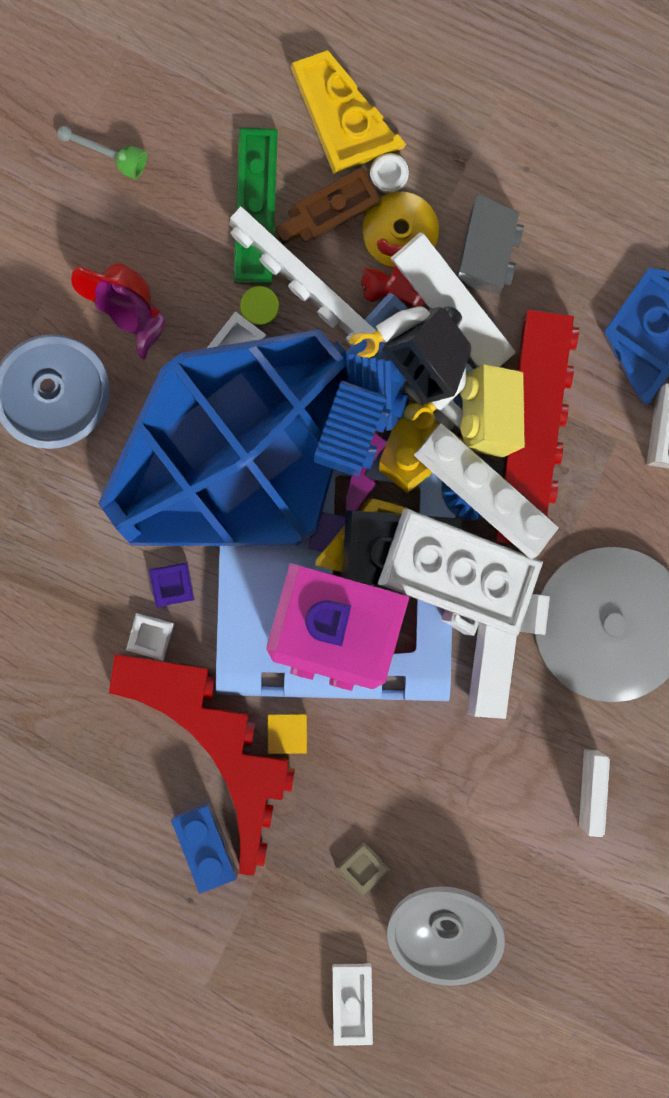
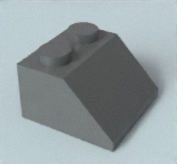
[457,194,524,294]

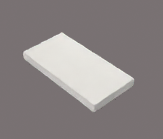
[378,509,543,636]

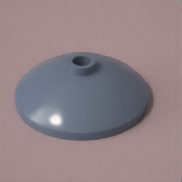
[0,334,110,449]

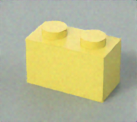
[460,364,525,457]

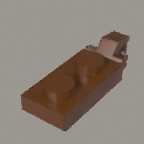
[275,167,381,245]

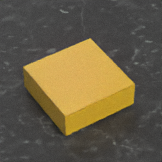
[268,714,307,754]

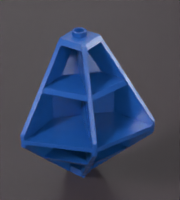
[98,329,347,546]

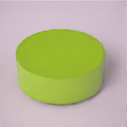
[240,286,279,326]

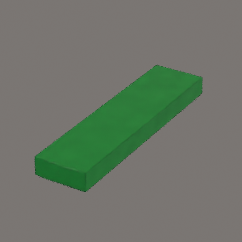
[233,128,278,284]

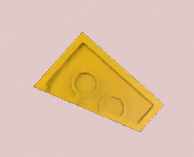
[291,50,406,174]

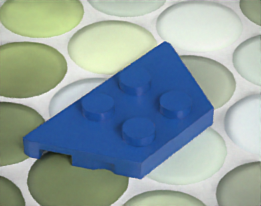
[603,268,669,406]

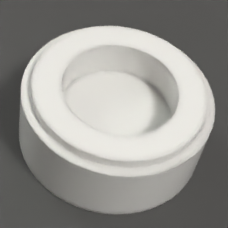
[370,153,409,194]

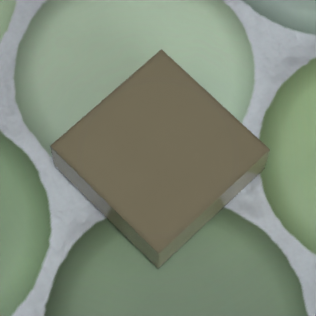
[336,840,390,897]

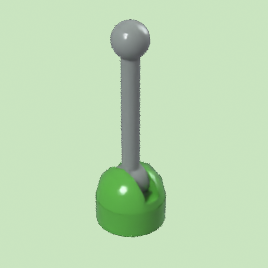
[57,126,148,180]

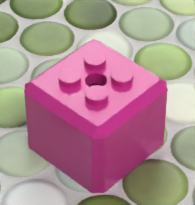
[266,563,409,691]

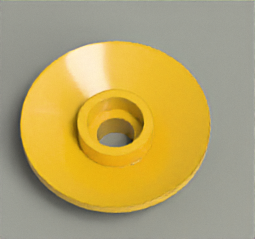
[362,192,439,268]

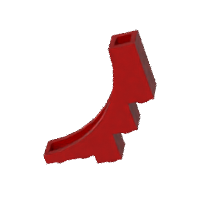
[109,653,295,876]

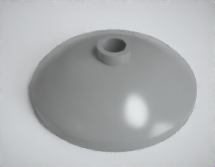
[387,887,505,986]

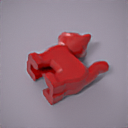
[360,238,425,309]

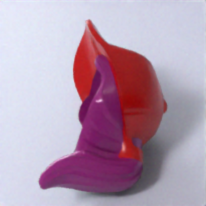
[71,263,165,360]

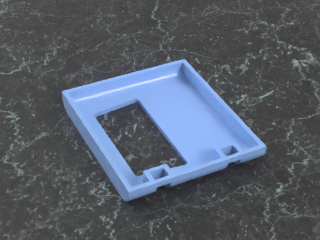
[216,437,455,701]

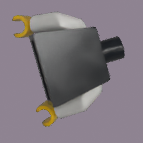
[349,306,471,429]

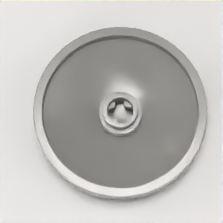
[534,547,669,702]

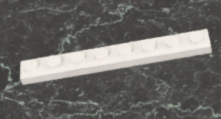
[229,206,463,434]

